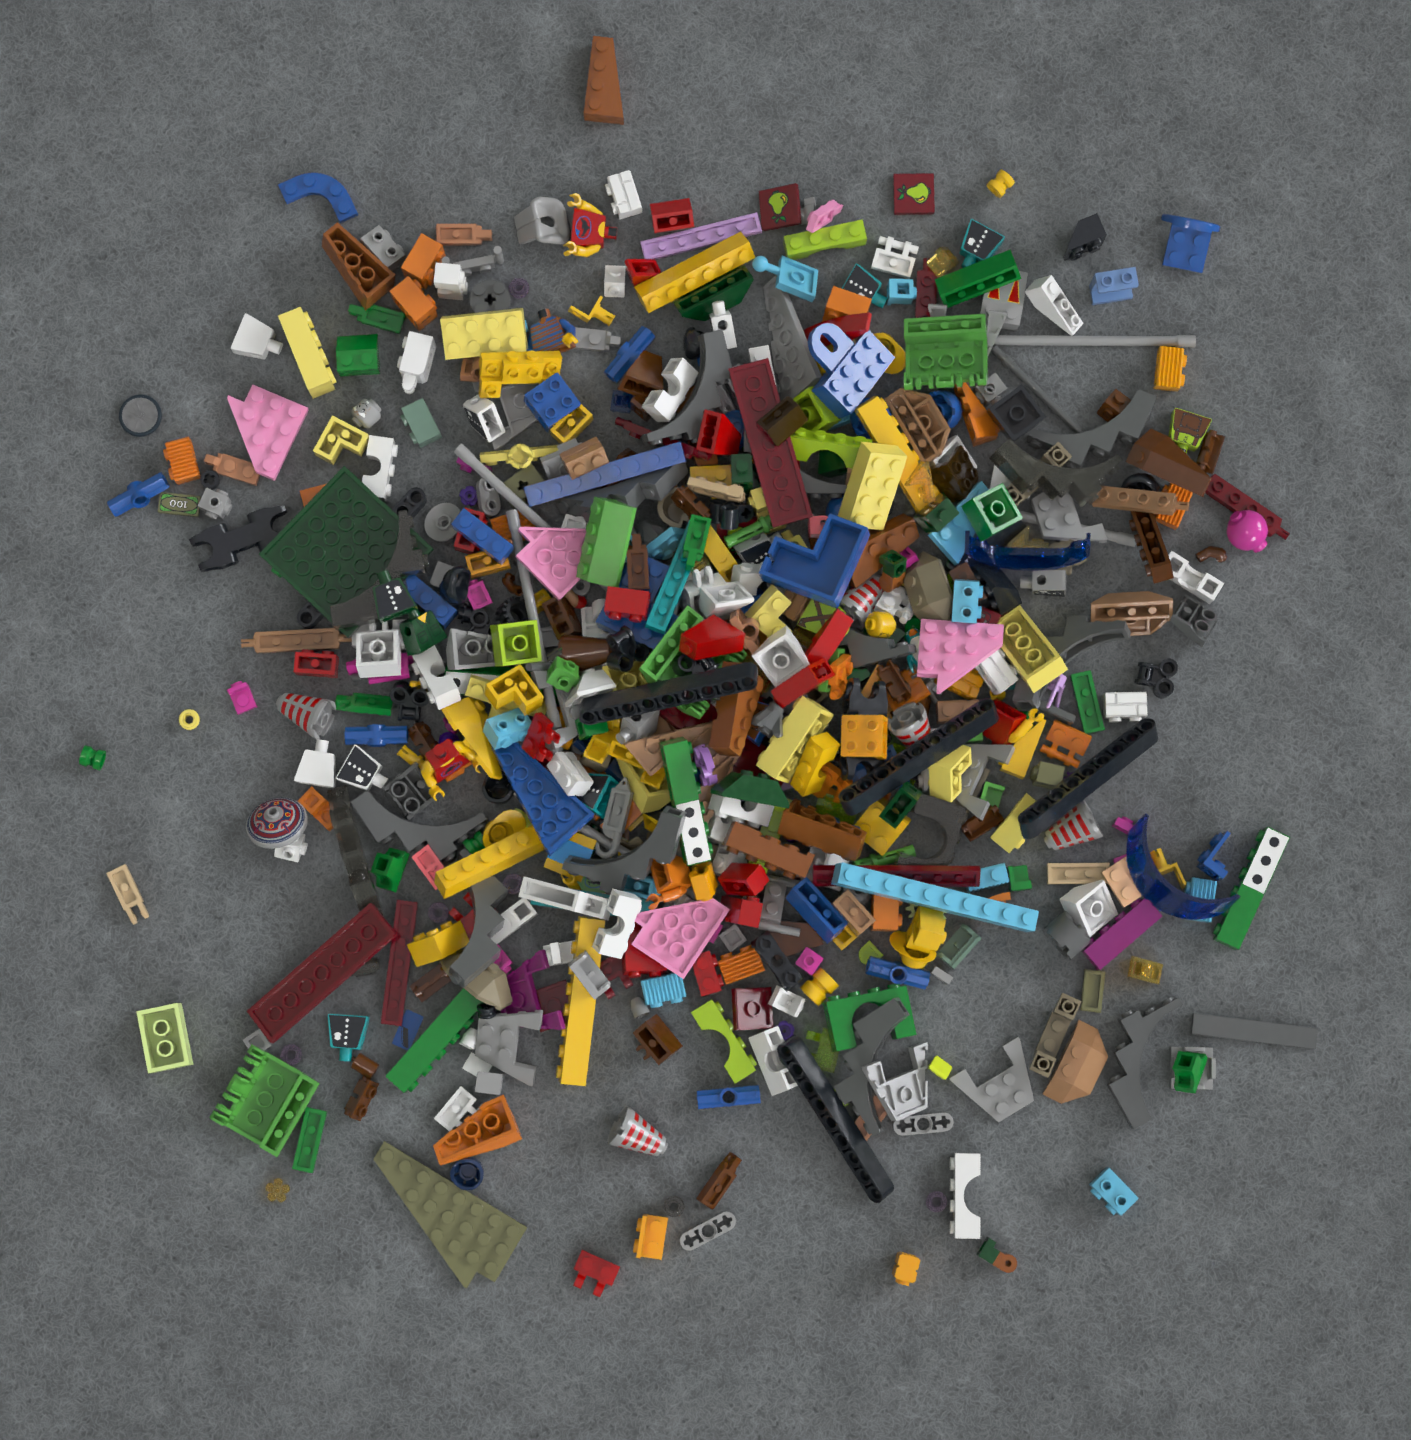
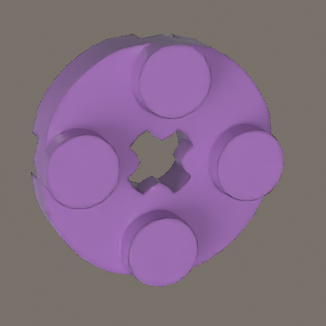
[692,744,718,786]

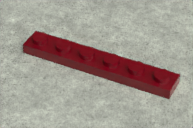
[381,900,418,1026]

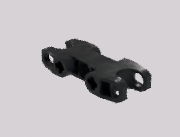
[189,505,287,572]
[839,678,888,781]

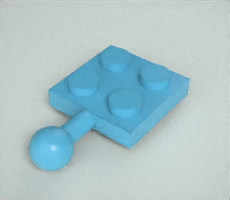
[752,255,818,302]
[646,527,685,560]

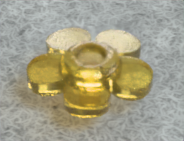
[266,1178,290,1202]

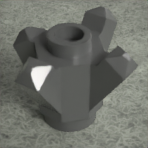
[637,520,665,546]
[751,703,784,738]

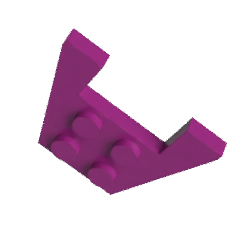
[500,950,566,1030]

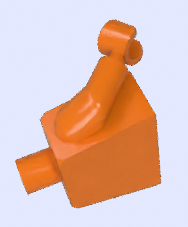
[646,855,692,910]

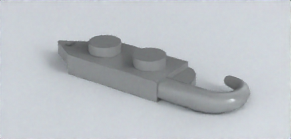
[595,777,634,859]

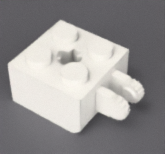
[397,331,436,394]
[681,566,730,622]
[356,621,401,678]

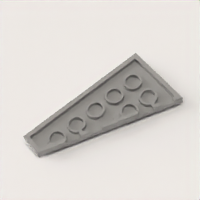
[763,275,822,401]

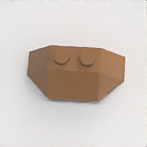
[884,388,951,466]
[1090,591,1173,636]
[1043,1020,1108,1104]

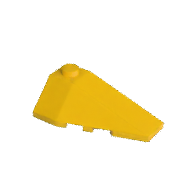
[441,697,502,780]

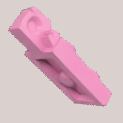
[806,200,843,233]

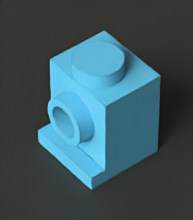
[887,278,917,305]

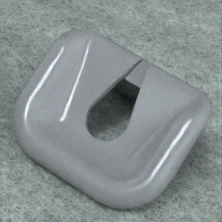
[514,196,570,245]

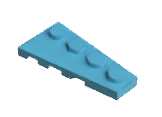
[928,481,989,566]

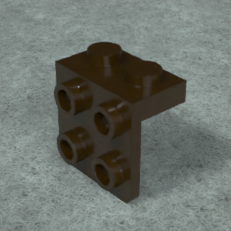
[927,445,978,502]

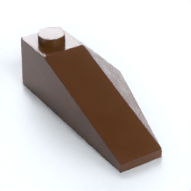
[1126,429,1212,497]

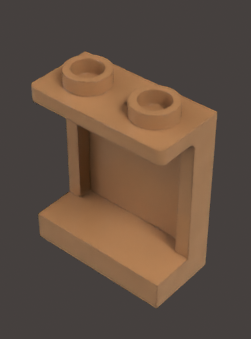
[832,889,876,937]

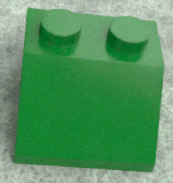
[336,334,380,377]
[961,483,1023,542]

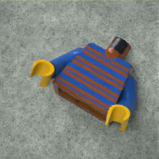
[524,309,578,353]

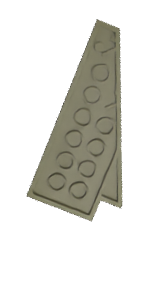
[373,1141,527,1289]

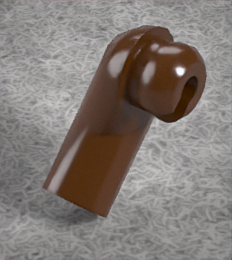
[1195,546,1227,563]
[502,572,523,596]

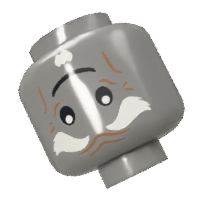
[351,399,381,429]

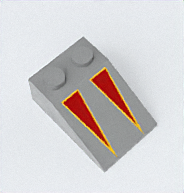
[979,271,1028,331]

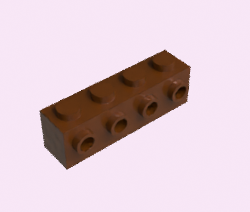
[1128,511,1174,584]

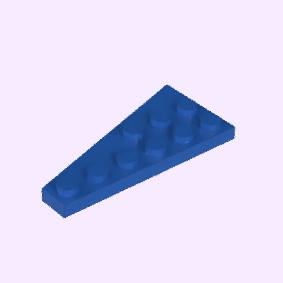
[491,742,594,857]

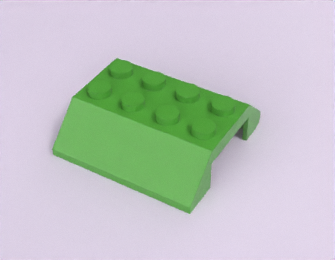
[904,314,988,390]
[639,605,748,719]
[209,1044,320,1157]

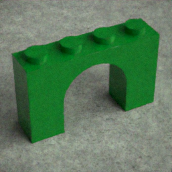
[822,984,917,1052]

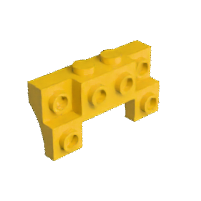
[478,351,562,398]
[583,721,666,789]

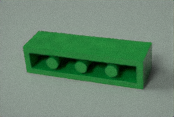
[934,249,1022,308]

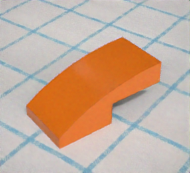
[298,786,344,831]

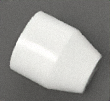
[459,1028,477,1050]

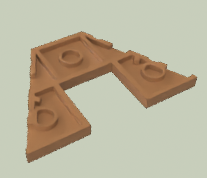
[624,721,738,824]

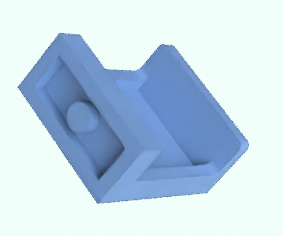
[1089,267,1139,305]

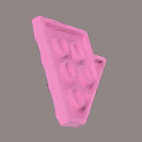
[227,385,309,481]
[515,527,586,601]
[917,619,1004,694]
[631,898,730,979]

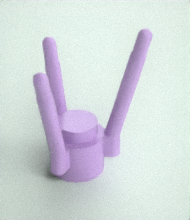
[1046,674,1067,708]

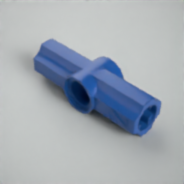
[604,326,656,384]
[107,472,170,517]
[345,724,408,747]
[865,956,930,989]
[697,1085,761,1109]

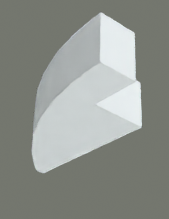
[518,877,611,921]

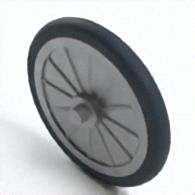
[119,394,162,437]

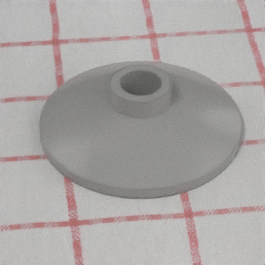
[424,503,461,542]

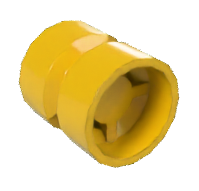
[800,967,839,1007]

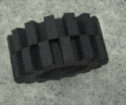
[495,596,528,624]

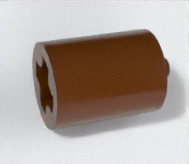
[351,1053,380,1080]

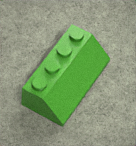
[576,496,637,587]

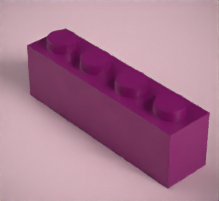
[1082,897,1162,971]

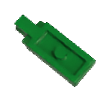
[348,304,406,334]
[682,514,712,572]
[335,692,394,716]

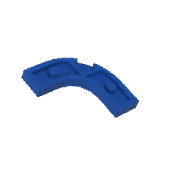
[278,173,358,223]

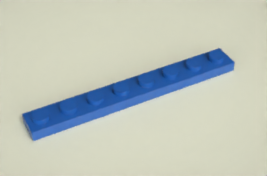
[524,442,687,507]

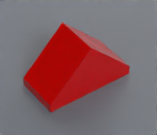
[624,259,661,287]

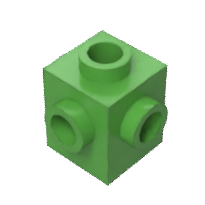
[546,656,580,693]

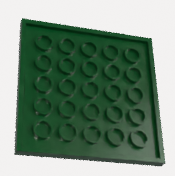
[259,466,434,639]

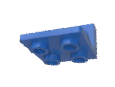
[524,373,581,433]
[1196,831,1231,881]

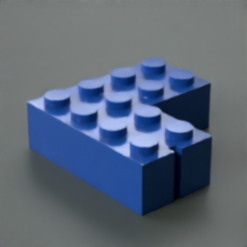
[759,513,870,608]
[596,557,679,653]

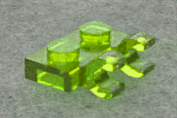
[815,793,857,825]
[805,1028,839,1073]

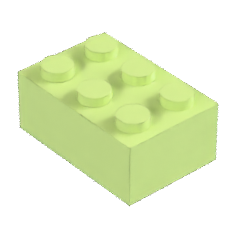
[136,1003,194,1073]

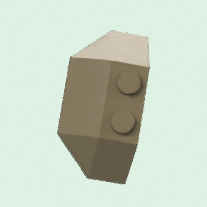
[903,551,953,621]
[438,949,512,1011]

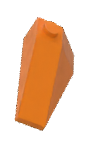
[953,382,1000,447]
[433,1095,522,1165]

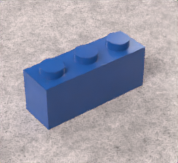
[451,508,514,565]
[403,573,458,629]
[786,877,848,944]

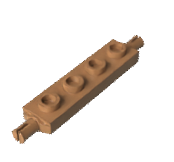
[1080,485,1189,515]
[241,628,352,654]

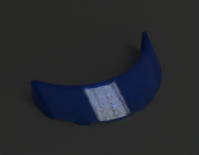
[964,531,1091,571]
[1126,813,1241,920]

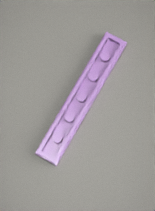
[640,212,762,260]

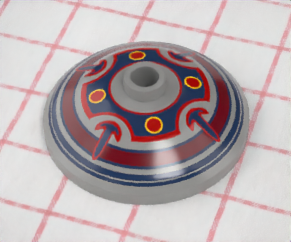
[246,797,308,849]

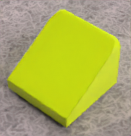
[928,1056,952,1080]

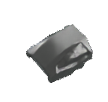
[1170,594,1218,647]
[381,762,441,820]

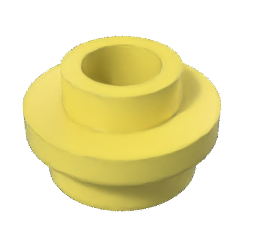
[179,709,200,730]

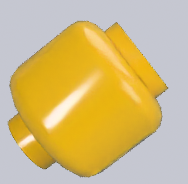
[865,611,896,639]

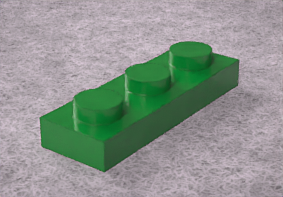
[1070,670,1105,734]
[292,1107,328,1173]

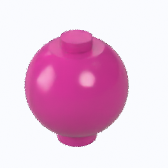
[1226,510,1268,553]

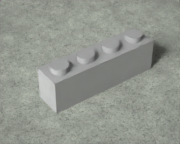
[446,628,534,670]

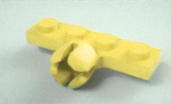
[480,443,560,469]
[465,674,547,718]

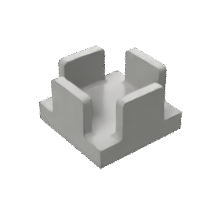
[1170,1047,1216,1090]

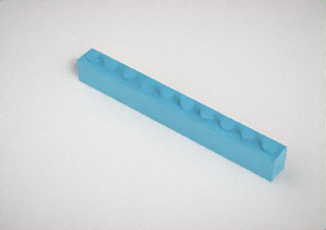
[831,862,1039,932]

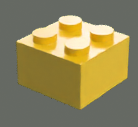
[855,797,911,856]

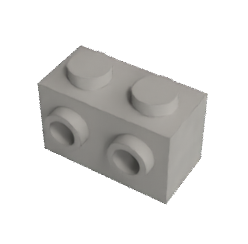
[360,225,405,271]

